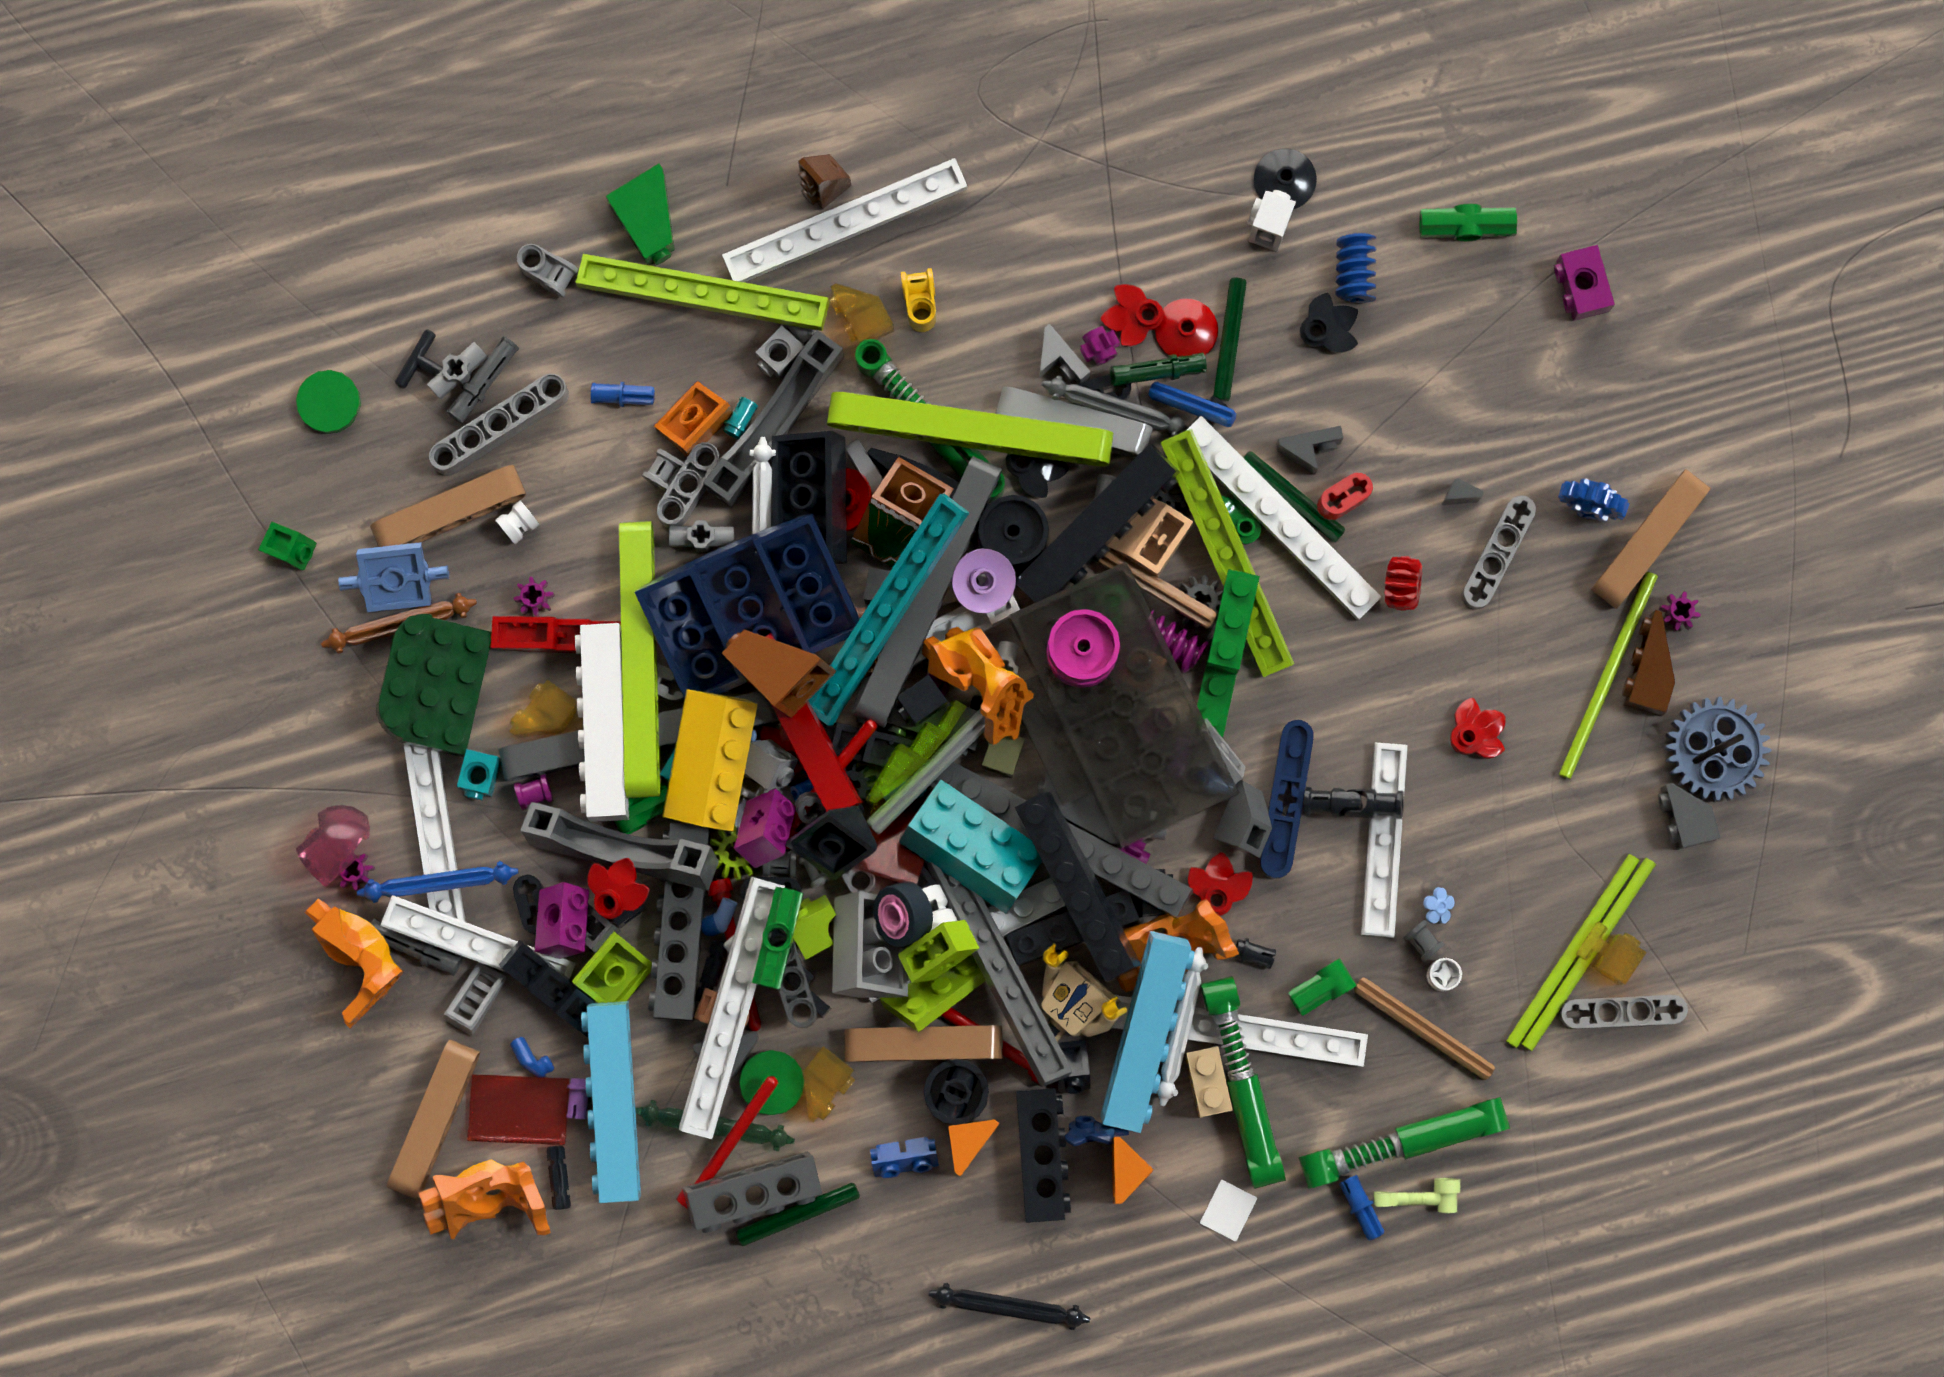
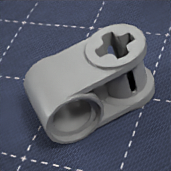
[517,244,579,298]

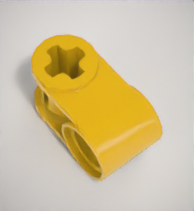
[900,268,936,332]

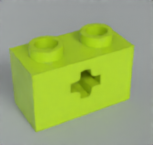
[898,920,980,983]

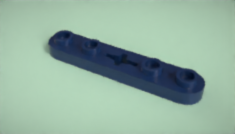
[1260,720,1314,879]

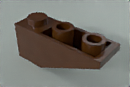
[798,154,851,209]
[1622,610,1675,716]

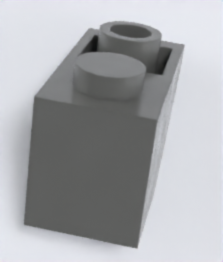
[1213,780,1272,858]
[1658,783,1721,850]

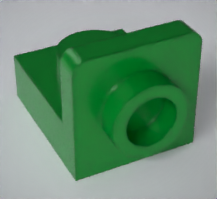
[258,522,317,571]

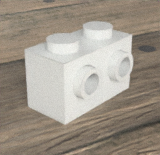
[1248,190,1296,252]

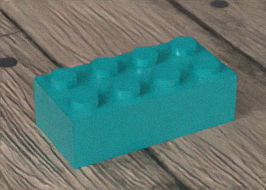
[899,780,1042,914]

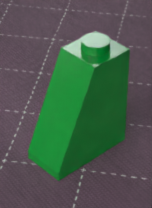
[606,163,675,265]

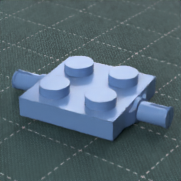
[338,542,449,612]

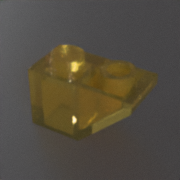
[829,283,894,345]
[509,679,577,739]
[803,1046,855,1122]

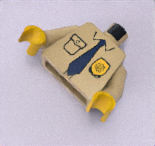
[1041,943,1127,1042]

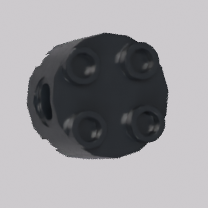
[924,1059,989,1125]

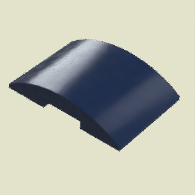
[634,514,860,699]

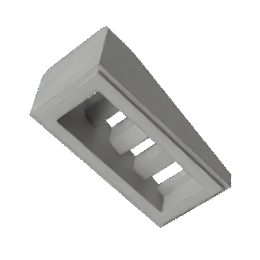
[444,962,507,1036]

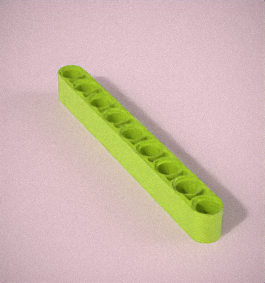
[826,392,1114,466]
[619,521,660,798]

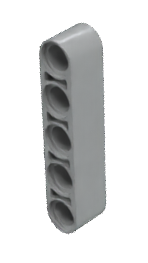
[429,373,569,476]
[995,386,1153,459]

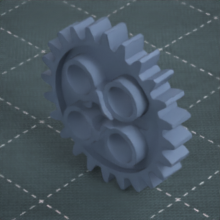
[1664,697,1772,802]

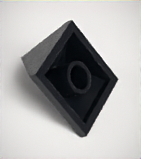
[786,805,878,881]

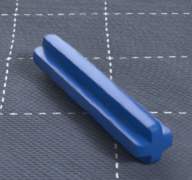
[1148,382,1237,427]

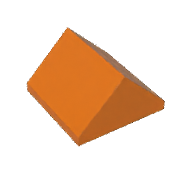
[654,381,733,457]
[948,1119,1000,1177]
[1111,1137,1154,1204]

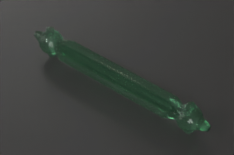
[635,1100,795,1152]

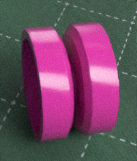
[1046,609,1120,688]

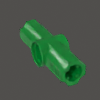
[1419,204,1517,242]
[752,887,804,990]

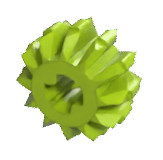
[710,825,753,880]

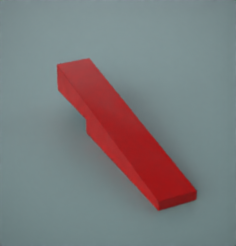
[765,634,863,812]

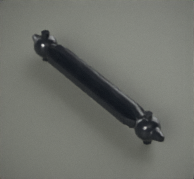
[928,1283,1091,1330]

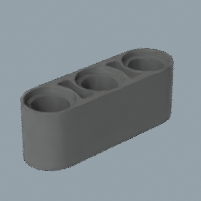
[769,935,817,1029]

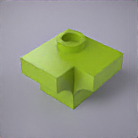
[793,895,836,960]

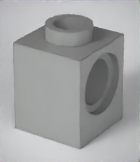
[755,325,805,380]
[745,739,799,790]

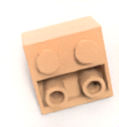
[1108,499,1193,577]

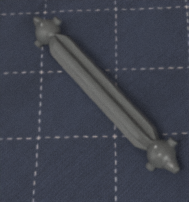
[1041,376,1189,437]

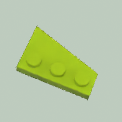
[879,954,986,1032]

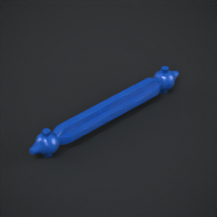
[357,861,519,903]

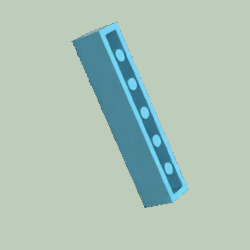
[1100,931,1194,1133]
[581,1001,641,1203]

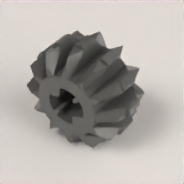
[1175,575,1223,630]

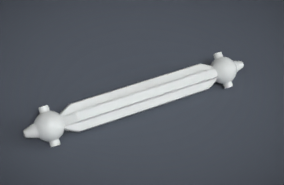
[749,437,776,534]
[1157,947,1208,1106]

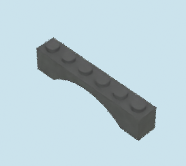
[703,330,844,508]
[520,802,719,890]

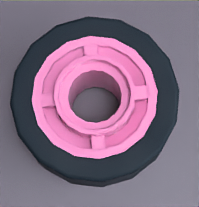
[873,882,933,947]

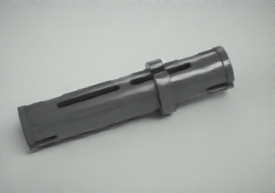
[446,336,519,424]
[371,919,463,976]

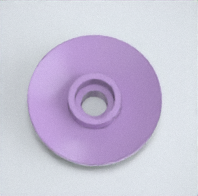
[952,549,1016,613]

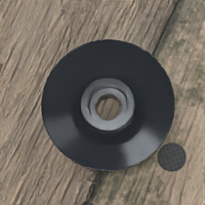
[1254,149,1317,210]

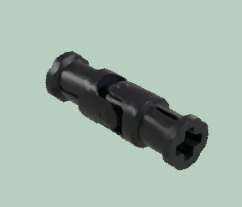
[1304,787,1404,819]

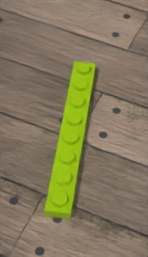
[576,254,830,331]
[1160,429,1295,677]

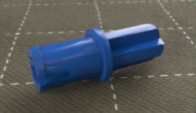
[591,382,655,407]
[1339,1175,1384,1241]

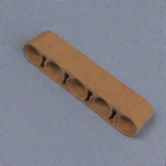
[370,465,527,547]
[1591,469,1711,609]
[844,1026,1003,1062]
[387,1039,480,1200]

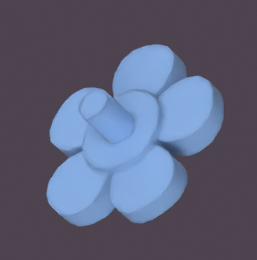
[1423,887,1455,924]

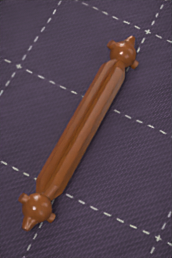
[321,593,477,654]

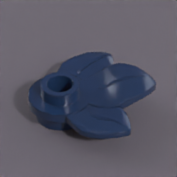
[1065,1115,1129,1146]

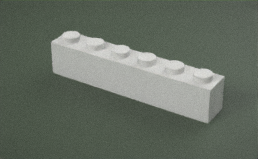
[575,623,629,822]

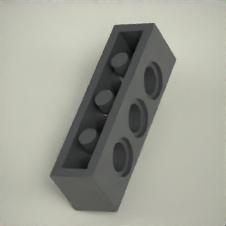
[682,1151,823,1233]

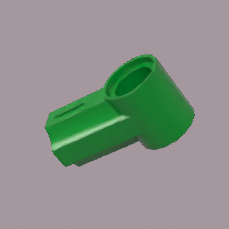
[614,782,668,834]
[1287,958,1357,1016]

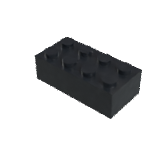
[772,430,847,564]

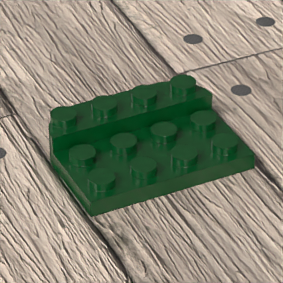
[376,614,492,757]

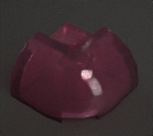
[296,805,370,887]

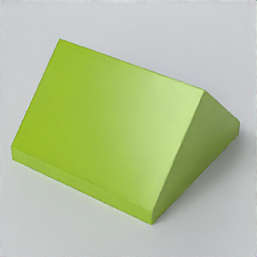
[572,932,652,1003]

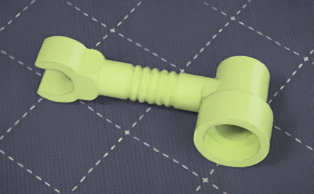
[1374,1178,1460,1213]

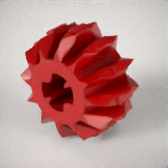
[1384,556,1423,611]

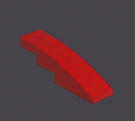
[491,616,621,653]

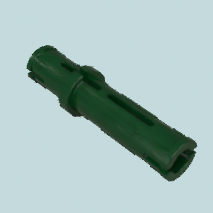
[1110,352,1207,386]

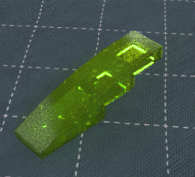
[865,700,967,804]

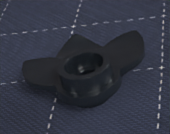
[1300,292,1358,353]
[1006,454,1069,498]

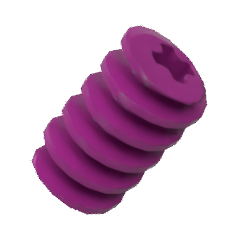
[1136,609,1209,674]

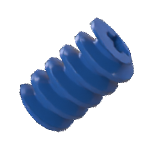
[1335,233,1376,303]

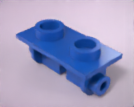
[870,1136,939,1178]

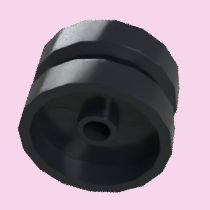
[978,495,1049,571]

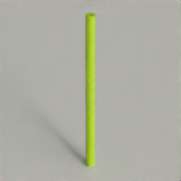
[1559,571,1658,780]
[1506,854,1640,1048]
[1521,857,1656,1051]

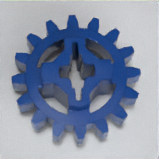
[1558,479,1630,522]

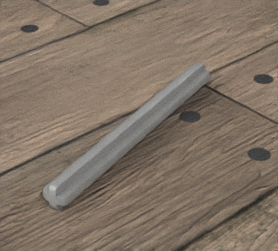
[867,709,999,834]

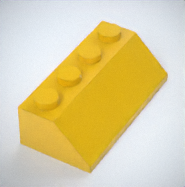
[662,689,758,831]

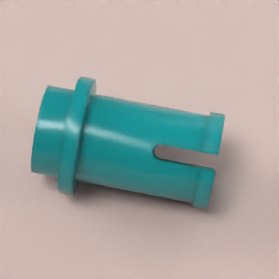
[723,396,758,439]

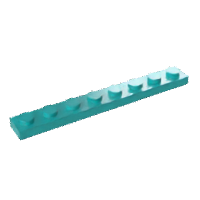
[809,494,969,725]

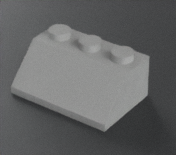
[832,891,909,998]

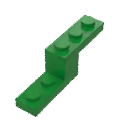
[1191,569,1260,738]

